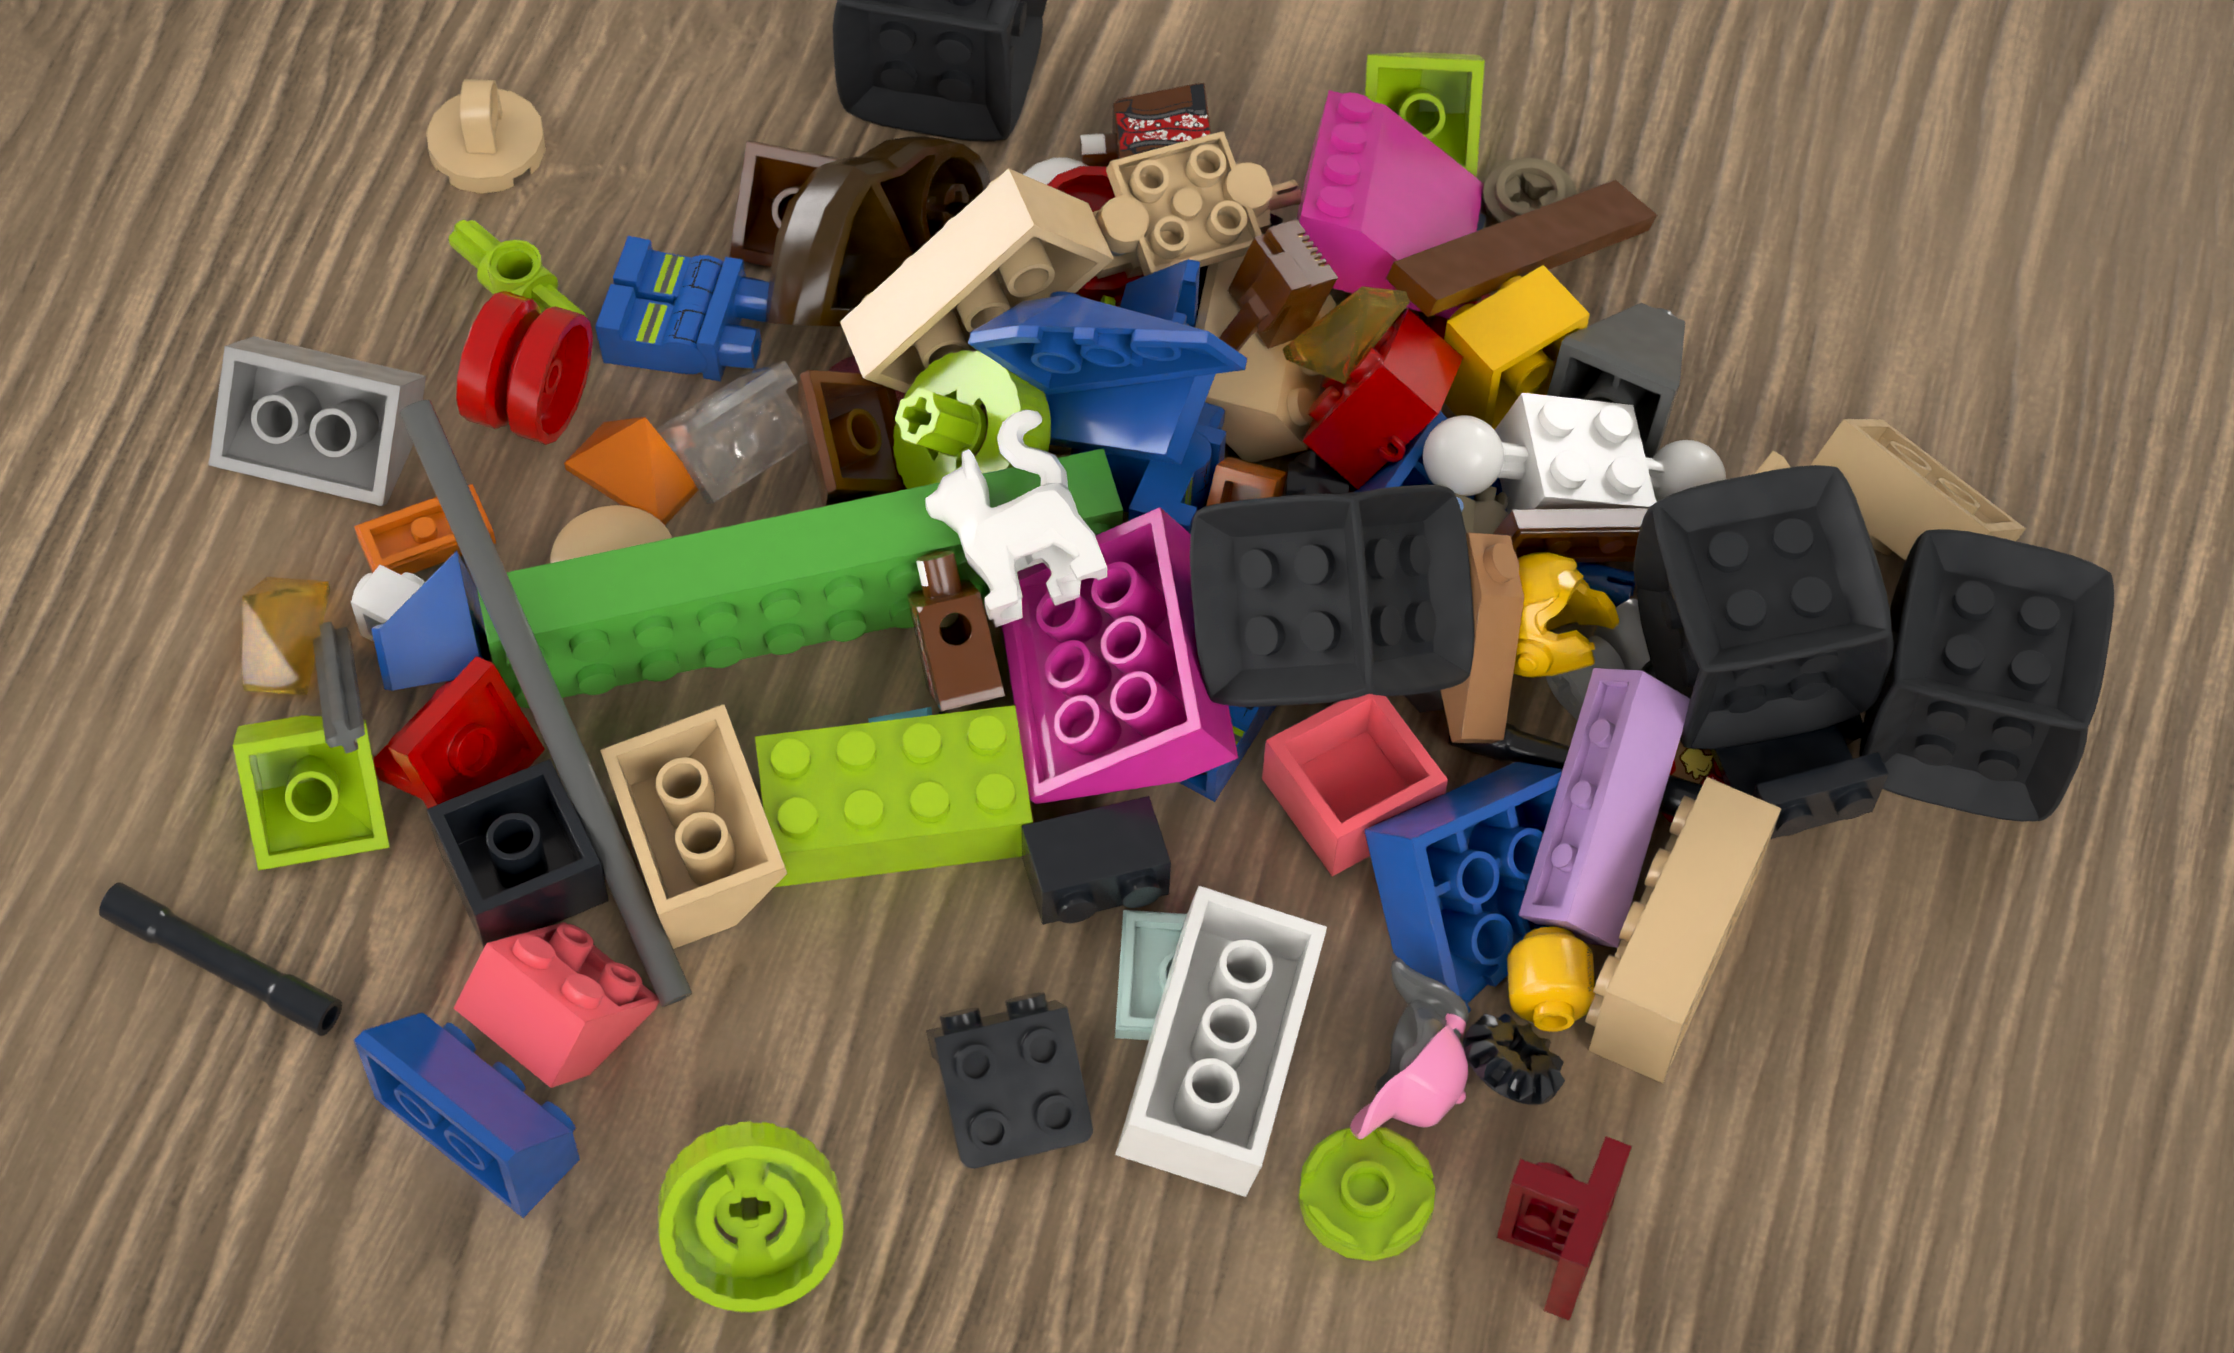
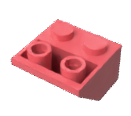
[453,922,659,1088]

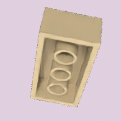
[840,168,1114,393]
[1585,777,1781,1083]

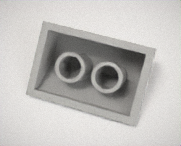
[209,336,426,506]

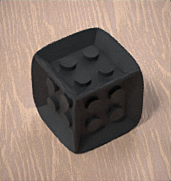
[833,0,1047,142]
[1634,465,1893,749]
[1190,485,1474,707]
[1859,529,2114,821]

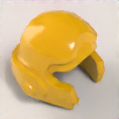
[1513,552,1619,678]

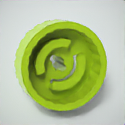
[893,350,1051,489]
[658,1121,844,1312]

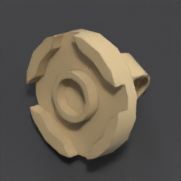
[426,79,546,194]

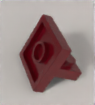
[1497,1136,1632,1321]

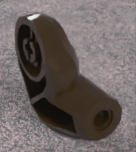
[765,136,990,327]

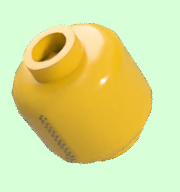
[1507,927,1596,1032]

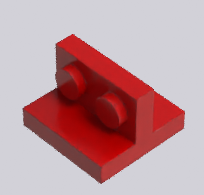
[373,656,545,808]

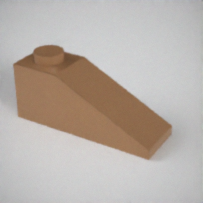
[1441,532,1524,743]

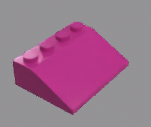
[1296,90,1484,319]
[1002,507,1238,804]

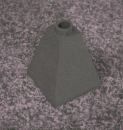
[1547,303,1685,458]

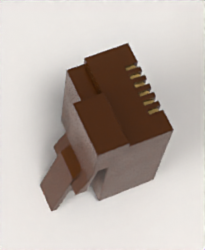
[1219,219,1338,351]

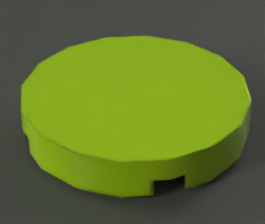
[1298,1127,1435,1261]

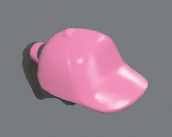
[1350,958,1469,1139]

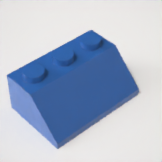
[354,1012,580,1218]

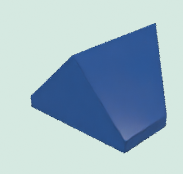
[371,551,491,691]

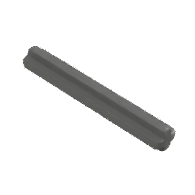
[313,621,365,753]

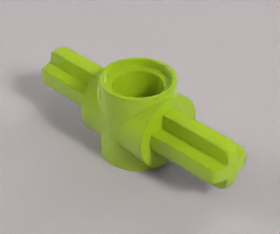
[448,220,587,318]

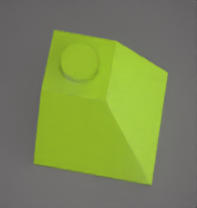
[1364,52,1485,178]
[233,715,390,871]

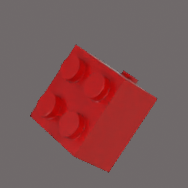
[1303,309,1464,490]

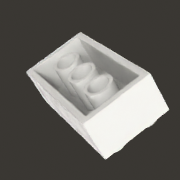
[1115,886,1327,1197]

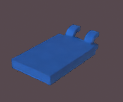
[1044,374,1215,465]

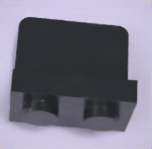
[1710,724,1889,839]
[926,992,1093,1169]

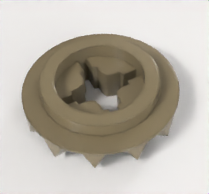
[1482,157,1577,223]

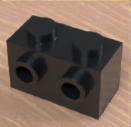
[1022,796,1171,925]

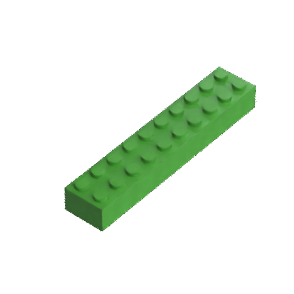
[477,448,1123,708]

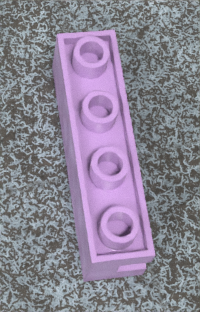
[1519,668,1690,948]

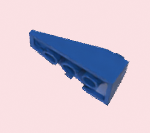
[968,291,1247,395]

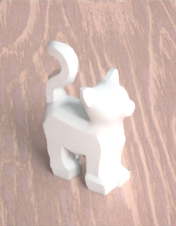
[925,409,1107,628]

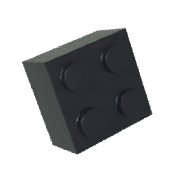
[426,759,609,948]

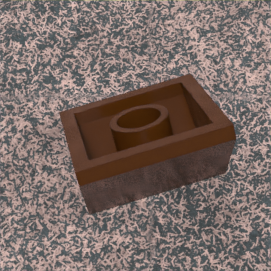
[729,140,841,267]
[798,370,907,507]

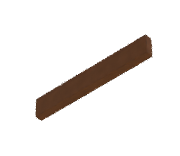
[1386,180,1657,316]

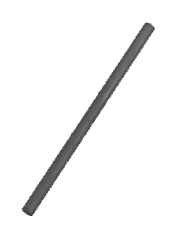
[400,400,692,1007]

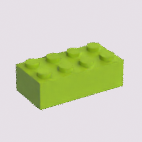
[755,705,1033,887]

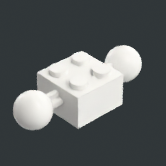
[1423,393,1726,514]

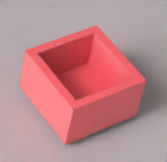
[1262,694,1448,877]

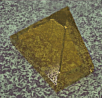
[1282,287,1410,384]
[242,577,331,695]

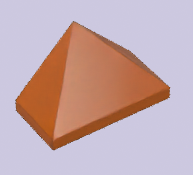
[564,417,700,525]

